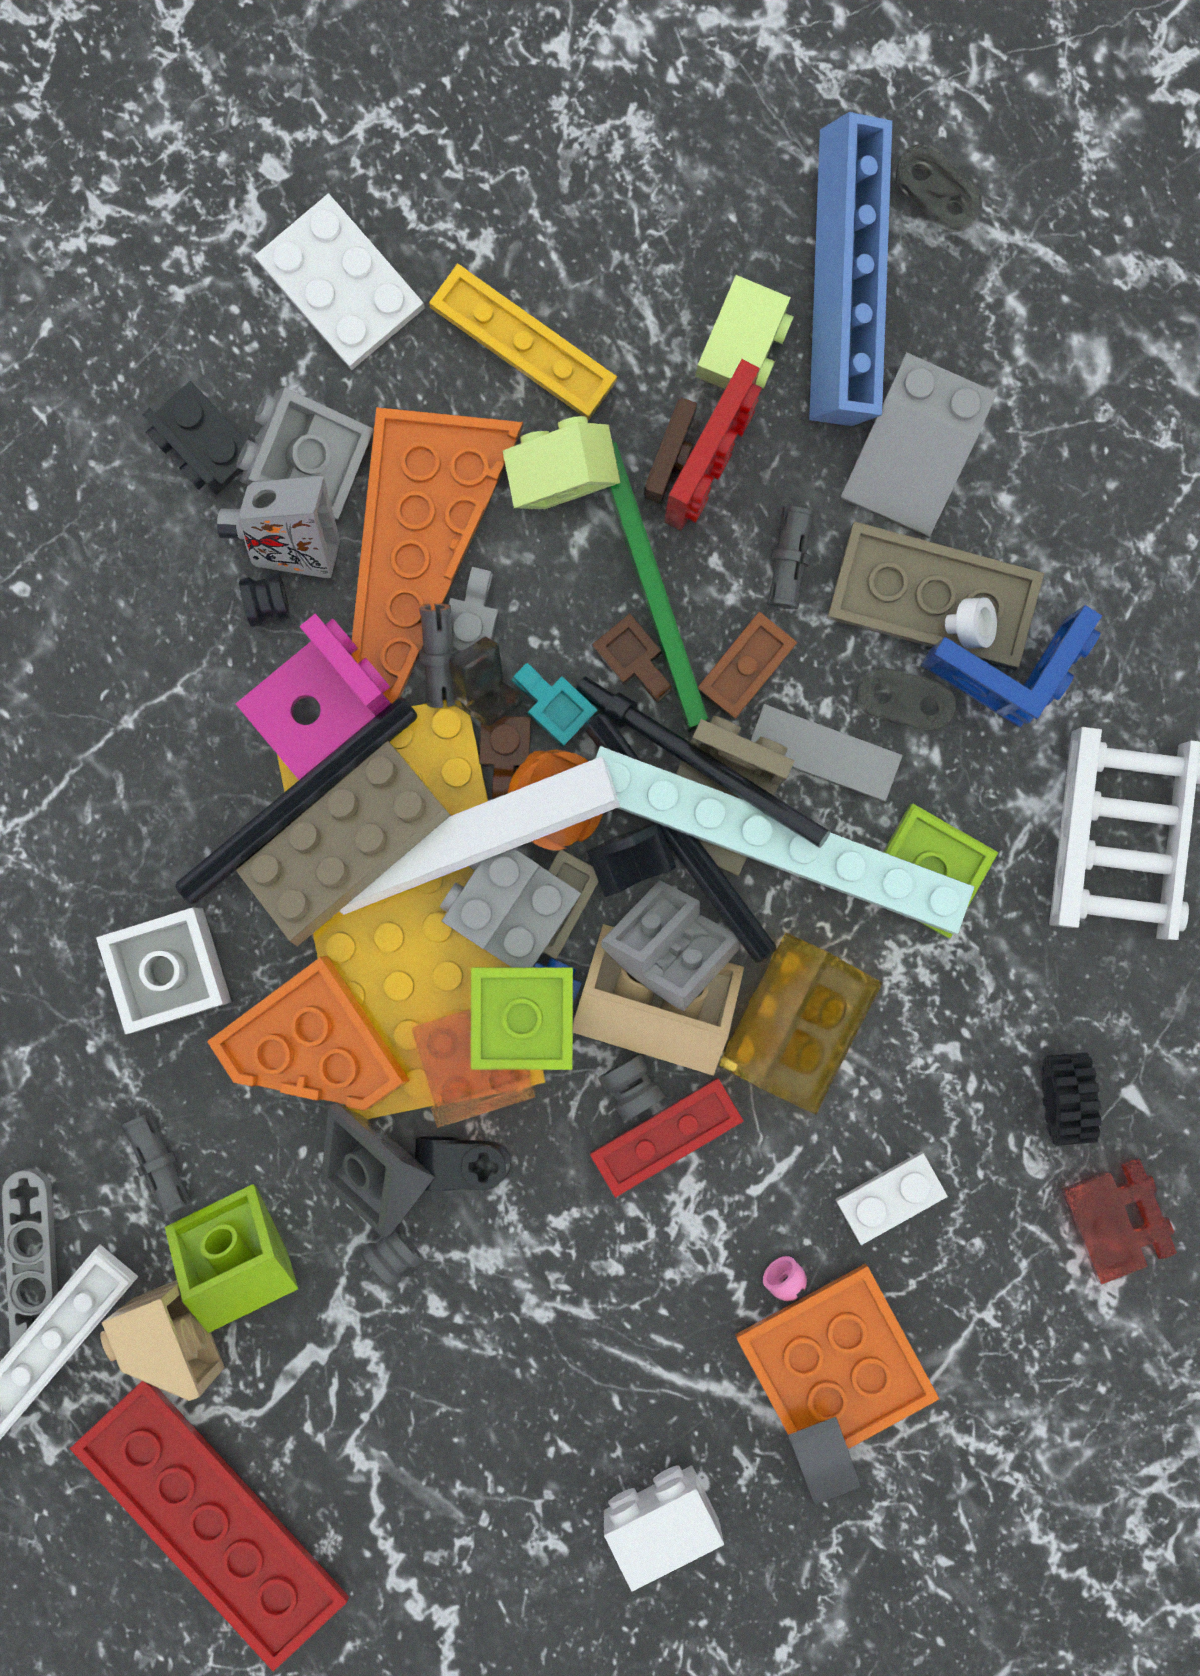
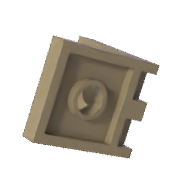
[667,716,795,876]

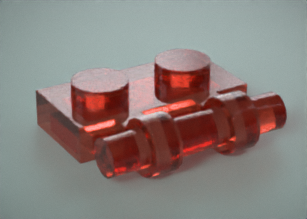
[1061,1159,1177,1285]

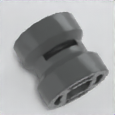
[598,1053,666,1121]

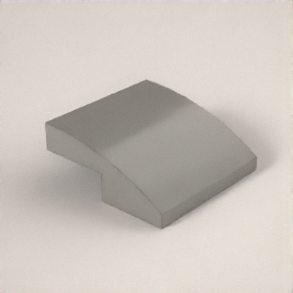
[601,880,741,1011]

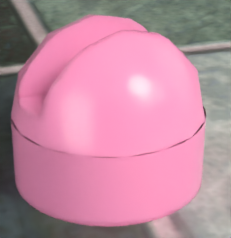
[763,1256,807,1301]

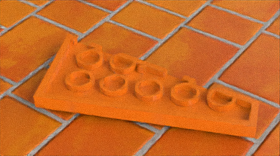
[351,407,524,703]

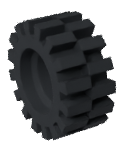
[1041,1052,1102,1146]

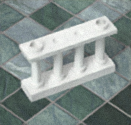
[1049,727,1200,940]

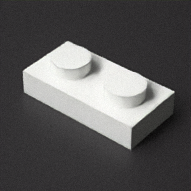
[835,1151,948,1245]

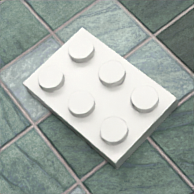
[254,193,425,371]

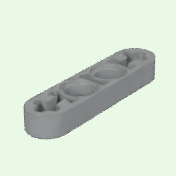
[2,1168,58,1348]

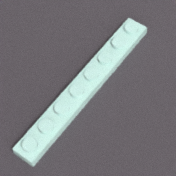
[595,746,974,934]

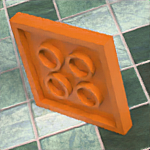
[735,1263,939,1449]

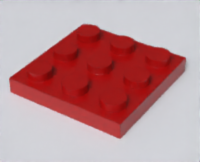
[664,359,762,531]

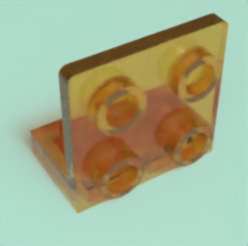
[412,1009,537,1128]

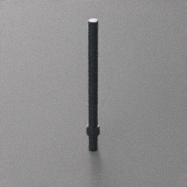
[576,677,830,848]

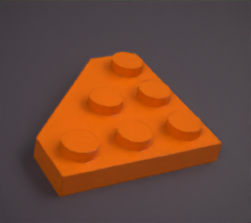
[207,956,410,1111]

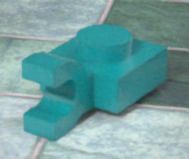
[511,663,597,747]

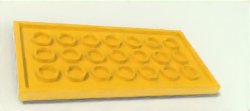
[277,695,546,1119]

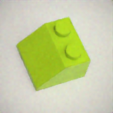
[164,1184,298,1333]

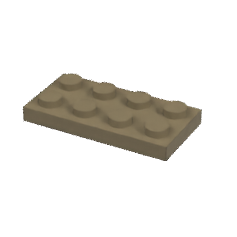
[826,521,1044,670]
[236,741,451,947]

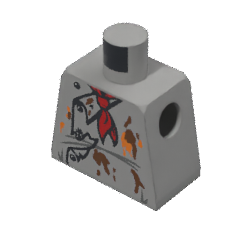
[217,476,341,578]

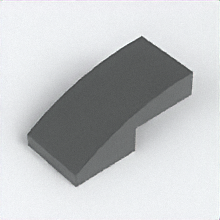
[788,1417,861,1505]

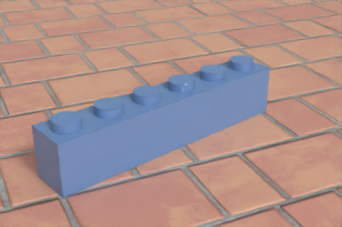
[809,112,892,426]

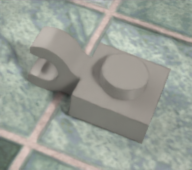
[449,567,499,659]

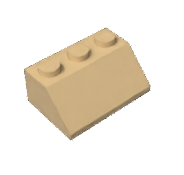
[573,924,744,1076]
[100,1280,225,1401]

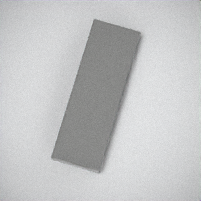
[750,704,903,802]

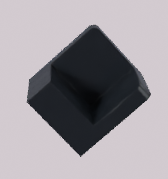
[587,823,676,897]

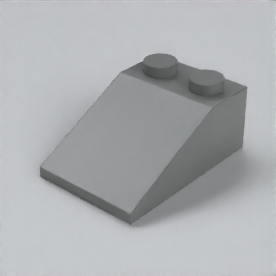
[840,352,997,538]

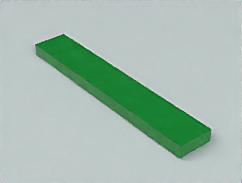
[607,440,708,732]

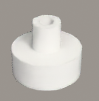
[945,597,997,648]

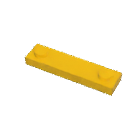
[429,263,617,420]

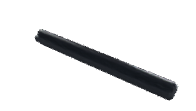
[175,697,417,904]
[585,713,776,963]

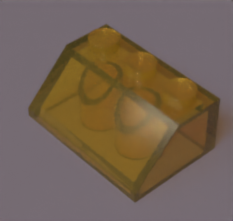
[718,932,882,1115]

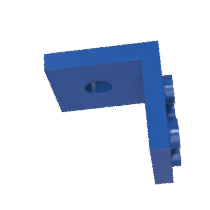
[920,605,1102,728]

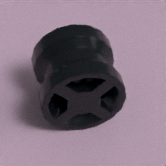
[239,570,290,627]

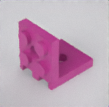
[236,613,391,780]

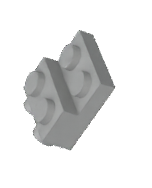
[236,387,374,520]
[440,848,582,967]

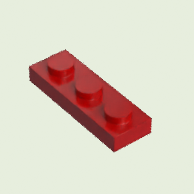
[590,1077,744,1198]

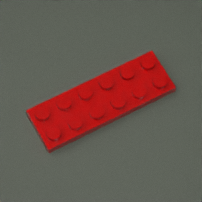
[69,1381,349,1672]

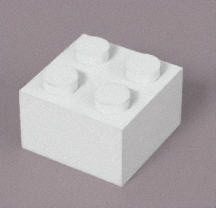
[96,907,232,1034]
[604,1465,724,1591]

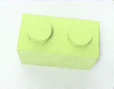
[695,275,794,389]
[503,416,620,509]

